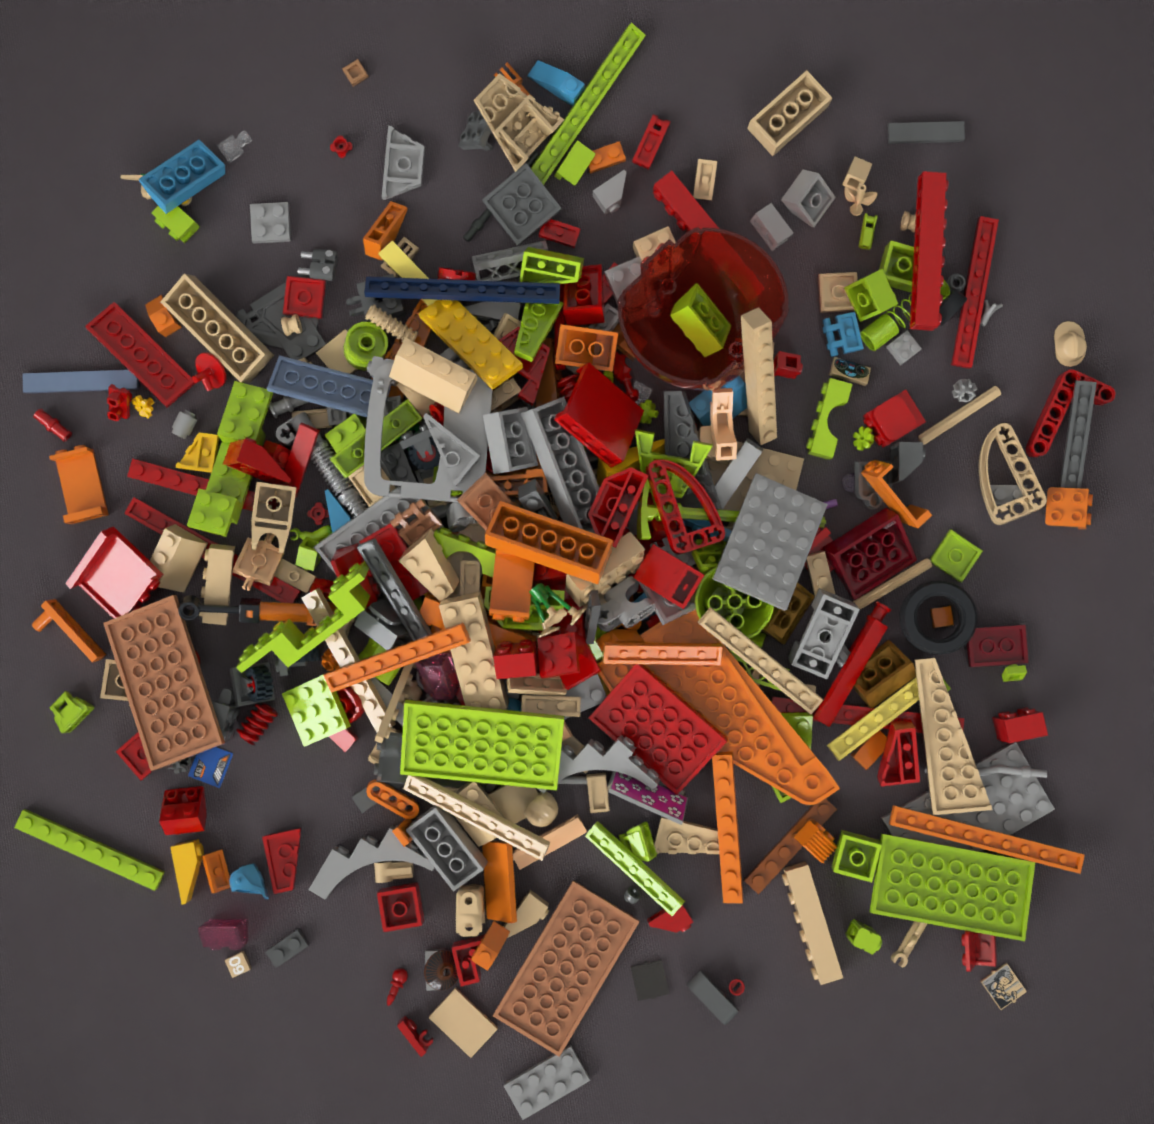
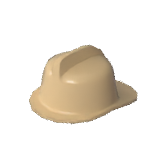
[1054,321,1087,367]

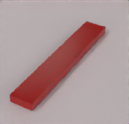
[813,617,888,727]

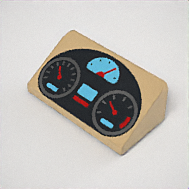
[829,357,871,386]

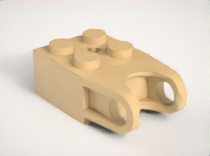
[251,482,296,554]

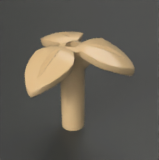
[844,184,878,216]

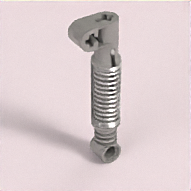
[276,412,368,518]

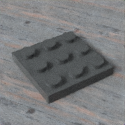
[482,163,562,246]

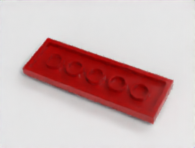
[85,302,196,408]

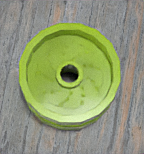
[343,322,388,370]

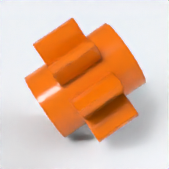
[321,648,340,671]

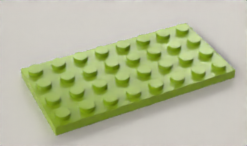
[400,700,565,790]
[870,834,1035,941]

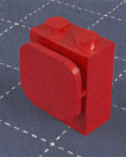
[863,390,926,448]

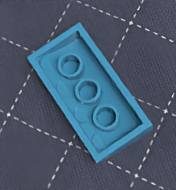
[139,140,225,214]

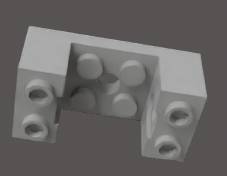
[788,588,860,679]

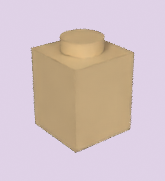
[842,157,872,191]

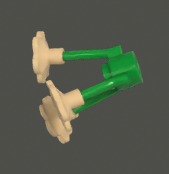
[529,583,587,638]

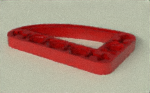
[645,459,725,554]

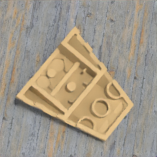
[474,73,564,172]

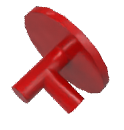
[192,352,226,391]

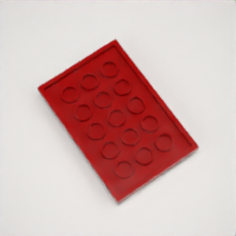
[589,664,728,795]

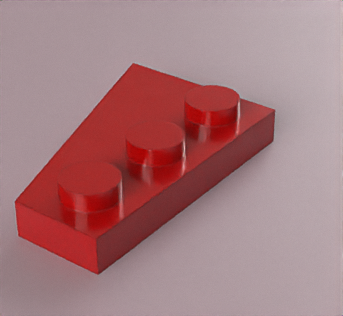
[262,827,302,894]

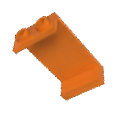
[49,445,109,524]
[861,460,932,528]
[489,549,535,623]

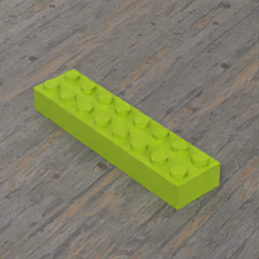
[330,399,423,478]

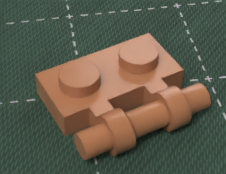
[390,499,442,546]

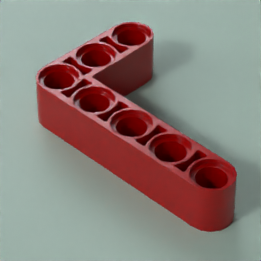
[1026,369,1116,458]

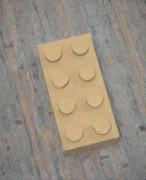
[747,70,832,156]
[566,532,645,607]

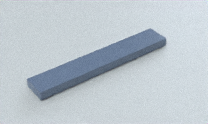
[23,370,139,393]

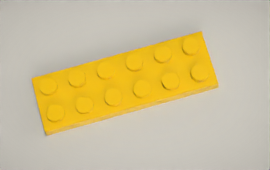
[419,300,523,390]

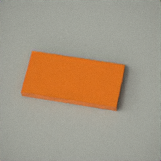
[482,841,517,923]

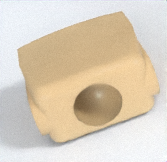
[456,884,485,937]

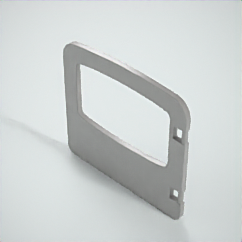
[364,363,493,502]

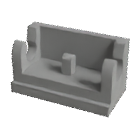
[750,203,794,251]

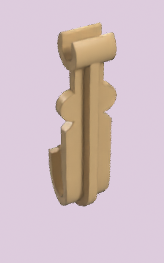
[891,921,927,968]

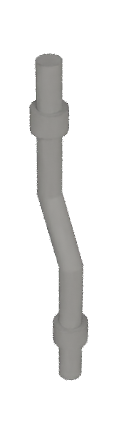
[925,765,1047,778]

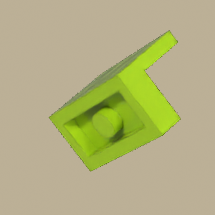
[554,140,595,185]

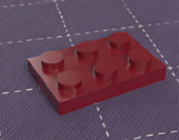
[967,625,1029,667]

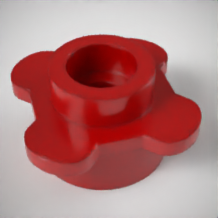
[330,135,353,158]
[307,502,329,525]

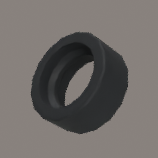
[939,289,967,326]

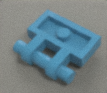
[822,312,864,357]

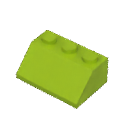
[670,283,731,357]

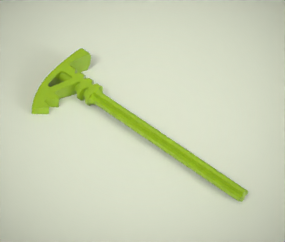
[637,467,826,540]

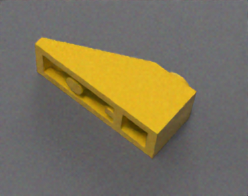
[170,839,204,905]

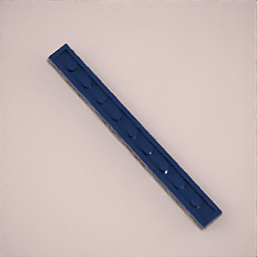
[364,277,560,304]

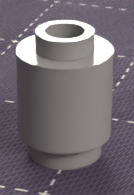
[171,410,197,439]

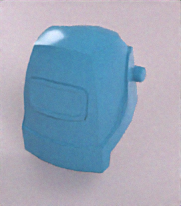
[229,863,269,899]

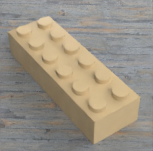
[161,273,274,383]
[439,591,509,710]

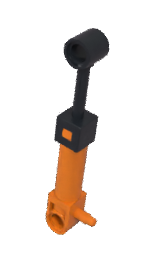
[178,590,337,626]

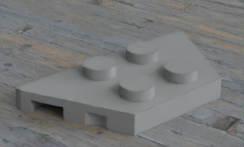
[382,126,425,200]

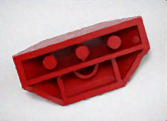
[588,467,649,548]

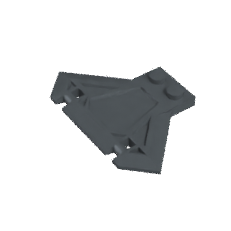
[236,274,328,360]

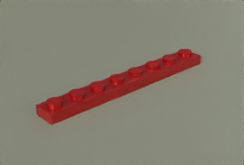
[951,216,999,369]
[127,458,280,511]

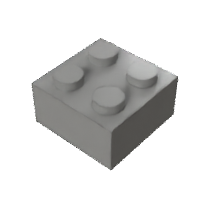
[886,331,922,366]

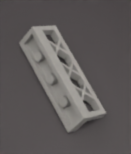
[472,240,548,281]

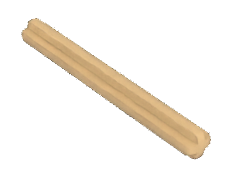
[918,386,1001,445]
[853,558,933,609]

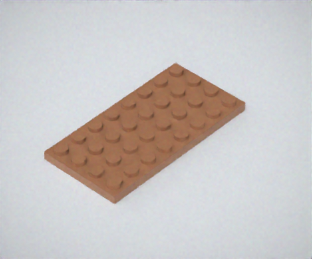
[103,595,225,771]
[493,880,640,1057]

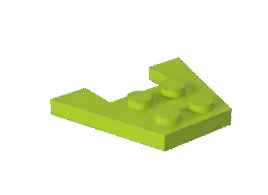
[635,429,713,498]

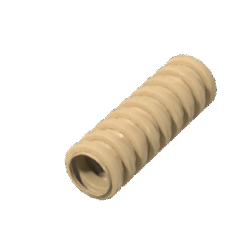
[365,304,418,342]

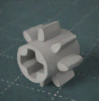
[952,379,977,402]

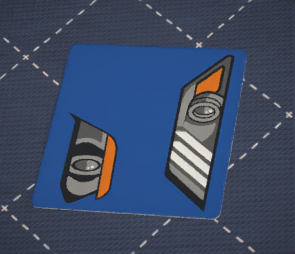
[188,747,233,788]

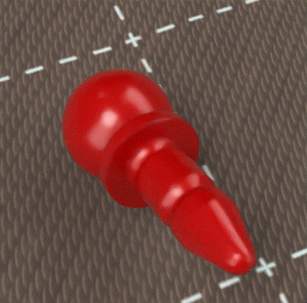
[387,968,408,1006]

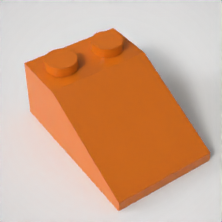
[555,324,618,372]

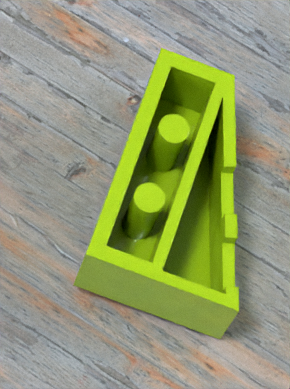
[519,247,584,284]

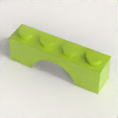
[806,378,852,460]
[433,527,496,577]

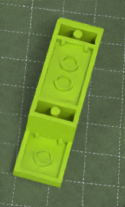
[187,381,273,537]
[236,561,370,673]

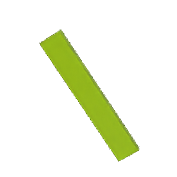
[585,821,685,916]

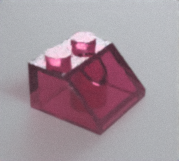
[415,653,460,700]
[198,919,248,950]

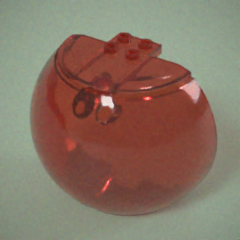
[617,227,789,391]

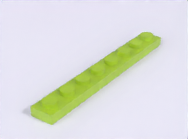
[14,809,165,891]

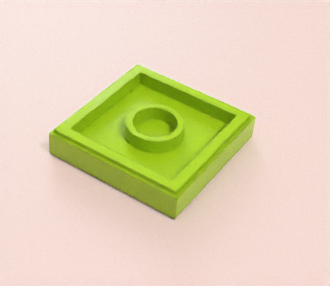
[929,530,983,583]

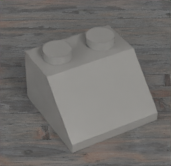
[781,169,836,227]

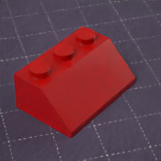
[331,543,381,608]

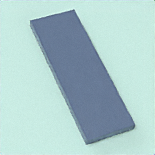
[267,355,391,417]

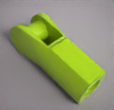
[858,213,877,250]

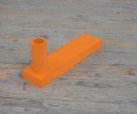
[32,599,106,662]

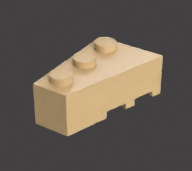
[399,528,460,602]

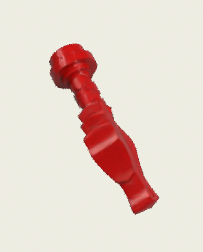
[613,352,639,402]

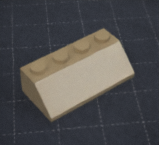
[389,338,478,414]

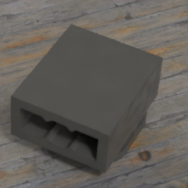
[354,600,413,650]

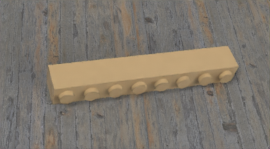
[741,308,777,445]

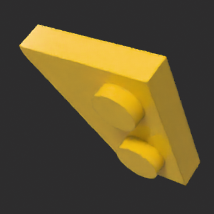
[176,432,219,473]

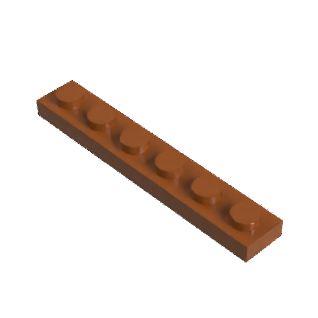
[744,799,837,895]

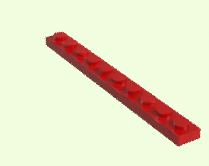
[124,497,301,603]
[771,696,965,733]

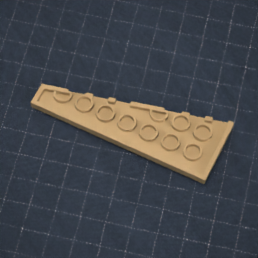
[914,657,992,815]

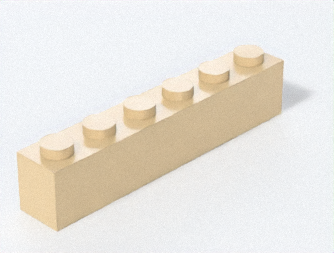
[782,861,843,985]

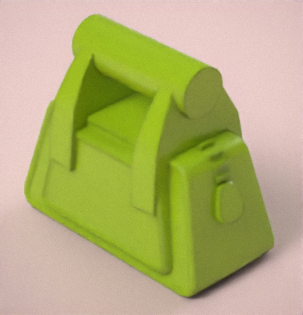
[49,691,94,733]
[619,821,657,862]

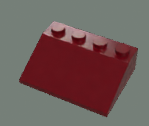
[823,508,917,600]

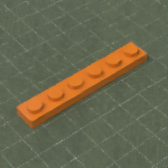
[603,642,722,665]

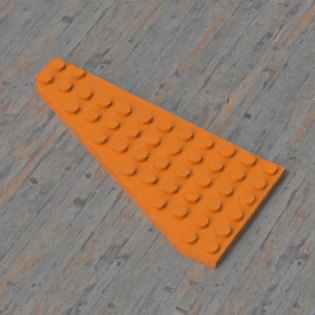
[598,610,840,805]

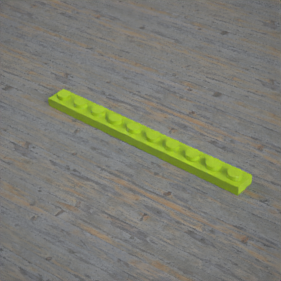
[531,23,646,185]

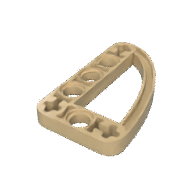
[979,423,1047,525]

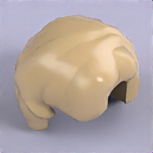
[524,791,559,827]

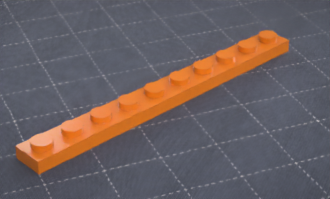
[889,805,1085,874]

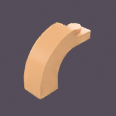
[710,388,737,460]

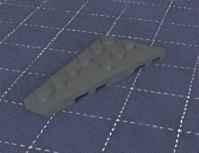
[664,391,721,509]

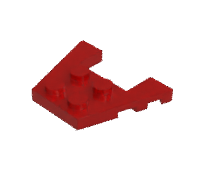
[499,326,550,406]

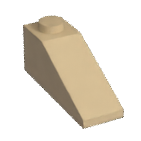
[503,890,549,938]

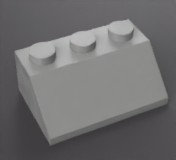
[483,407,538,474]

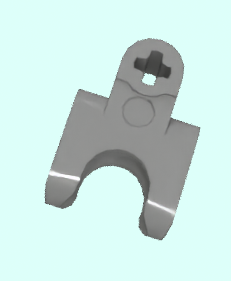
[598,577,656,632]

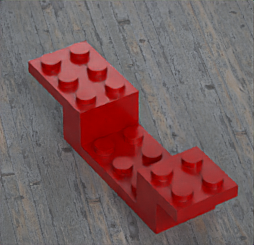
[533,520,587,678]

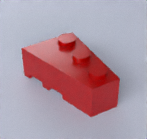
[877,719,920,786]

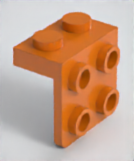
[1045,487,1093,530]

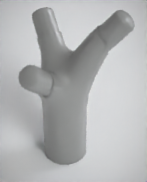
[980,300,1003,326]

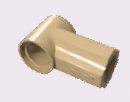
[374,861,414,883]

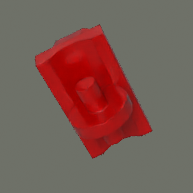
[107,384,132,421]

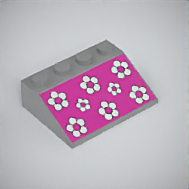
[607,771,688,825]

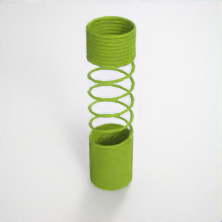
[860,280,950,351]

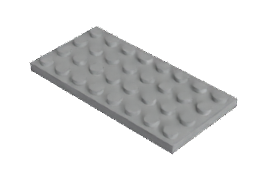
[881,742,1055,852]

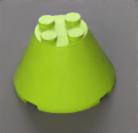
[695,566,774,638]

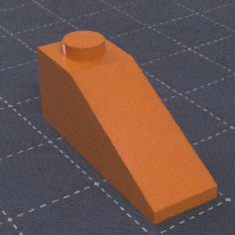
[363,201,408,261]

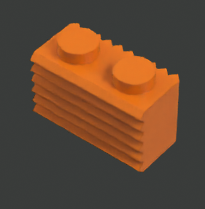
[794,820,837,863]

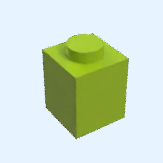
[295,537,321,571]

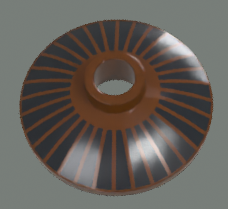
[424,950,458,990]

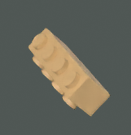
[199,543,235,625]

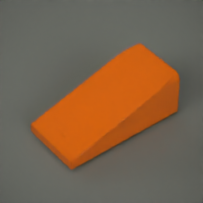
[851,730,887,770]

